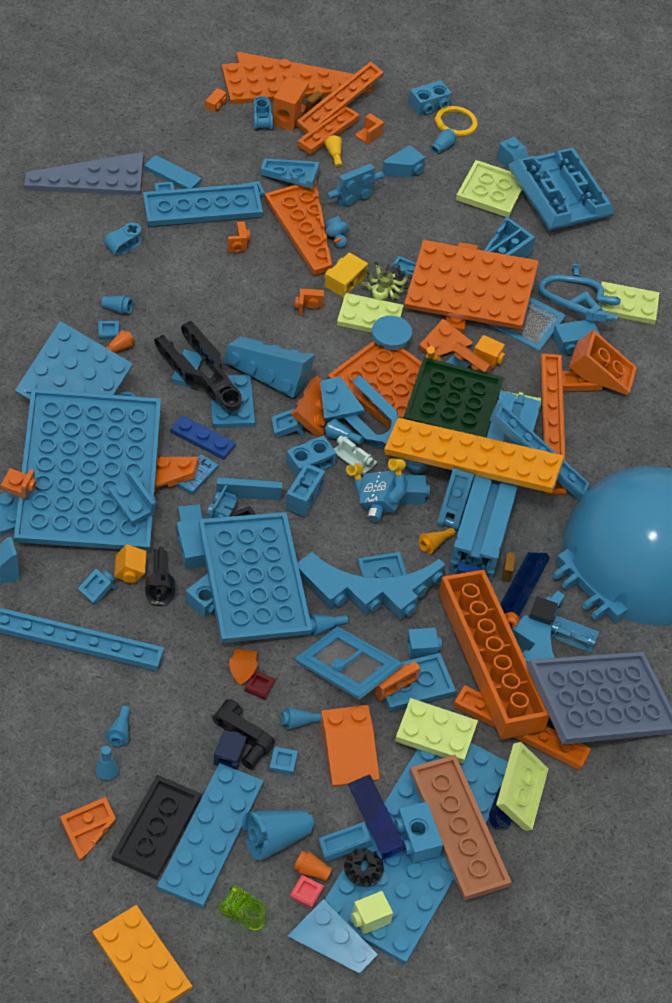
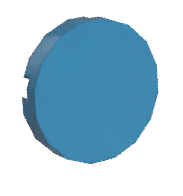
[372,316,412,350]

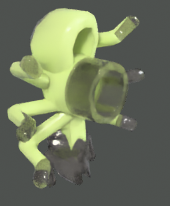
[360,261,412,301]

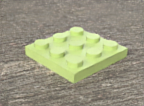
[456,160,523,218]

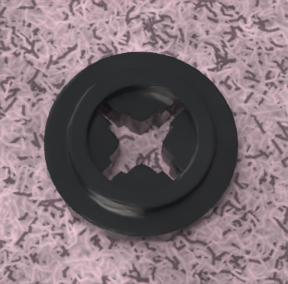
[344,847,384,887]

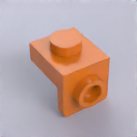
[227,221,250,253]

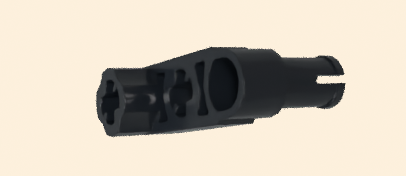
[212,699,275,770]

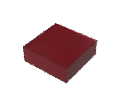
[244,671,275,700]

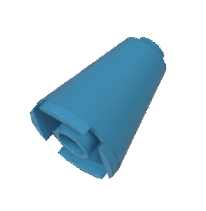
[242,810,314,860]

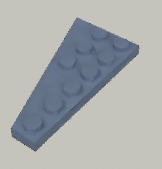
[24,152,144,195]

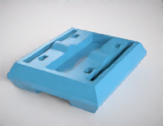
[508,148,614,232]

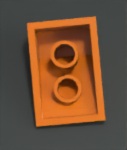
[569,330,637,395]
[320,705,380,787]

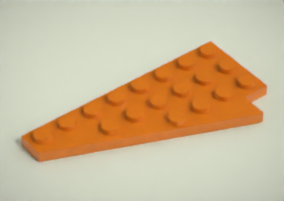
[222,52,373,104]

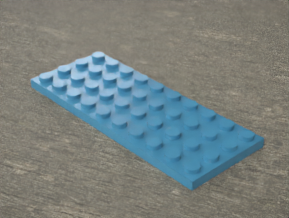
[325,743,508,965]

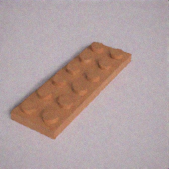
[410,755,512,901]

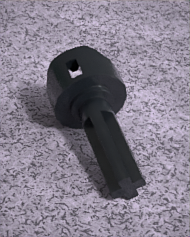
[145,547,175,606]

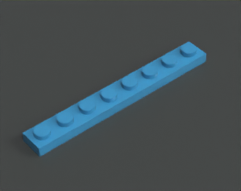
[0,608,164,671]

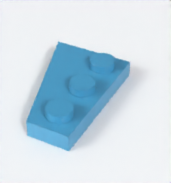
[260,158,320,189]
[288,899,378,974]

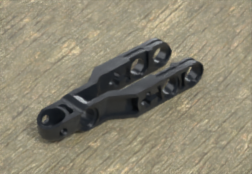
[154,321,242,412]

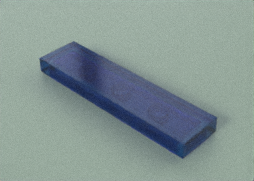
[500,552,550,617]
[348,774,406,860]

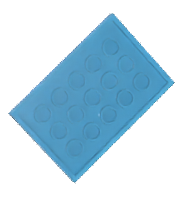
[198,512,312,643]

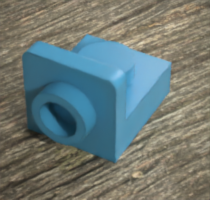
[272,408,305,438]
[78,568,118,604]

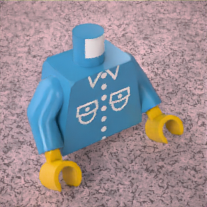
[346,459,408,522]

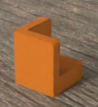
[355,113,384,145]

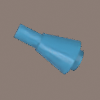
[325,419,363,444]
[309,614,348,637]
[105,706,130,747]
[281,706,321,730]
[95,746,119,780]

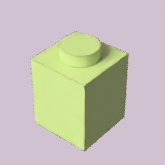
[351,891,393,935]

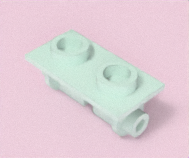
[334,436,378,475]

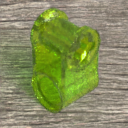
[217,885,266,930]

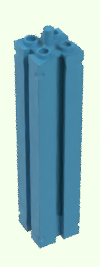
[449,391,542,583]

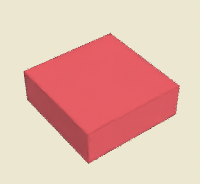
[290,875,324,909]

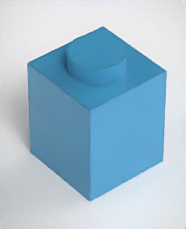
[399,475,430,504]
[406,628,442,660]

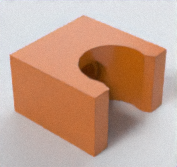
[273,76,309,131]

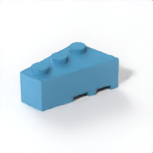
[484,216,535,258]

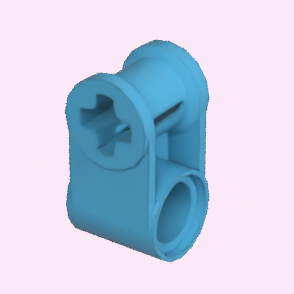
[253,96,273,130]
[104,222,142,257]

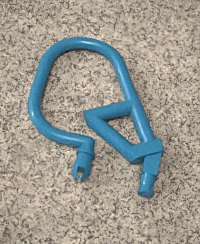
[538,275,621,322]

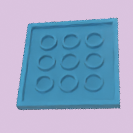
[15,321,133,401]

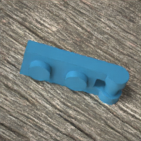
[437,468,475,531]

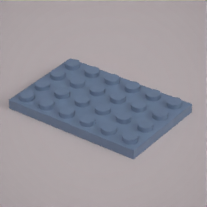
[526,652,672,744]

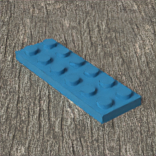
[143,183,263,226]
[157,763,264,908]

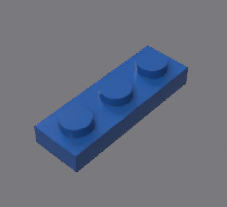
[171,415,236,460]

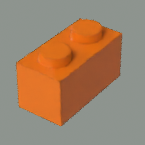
[205,88,227,112]

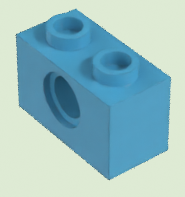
[395,802,443,863]

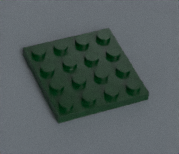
[403,357,504,438]

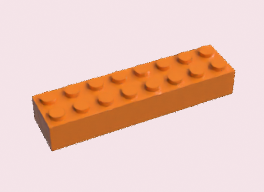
[438,569,550,740]

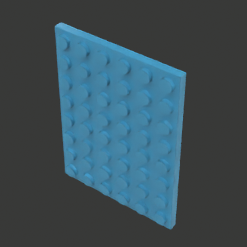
[14,389,161,552]

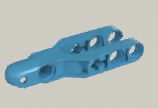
[342,375,428,474]

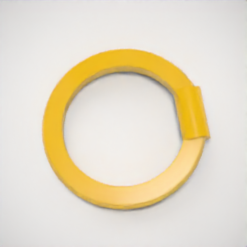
[434,106,478,137]

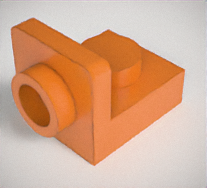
[295,288,324,316]
[1,468,37,499]

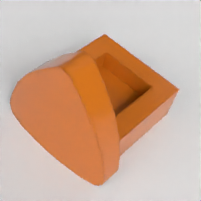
[229,648,258,685]

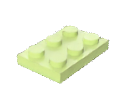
[598,281,659,324]
[337,293,404,332]
[395,698,478,764]
[496,742,549,831]

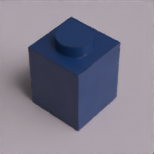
[213,730,247,770]

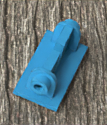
[206,485,238,518]
[550,615,599,653]

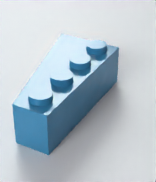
[224,337,315,398]

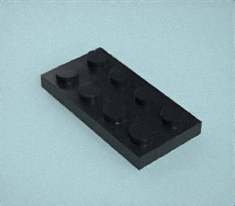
[112,775,201,880]

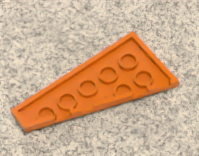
[264,181,332,276]

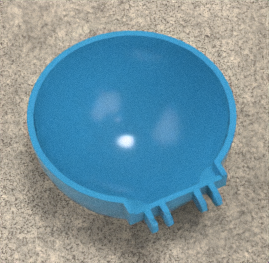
[552,465,672,626]

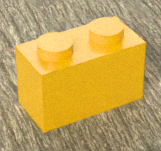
[324,252,368,298]

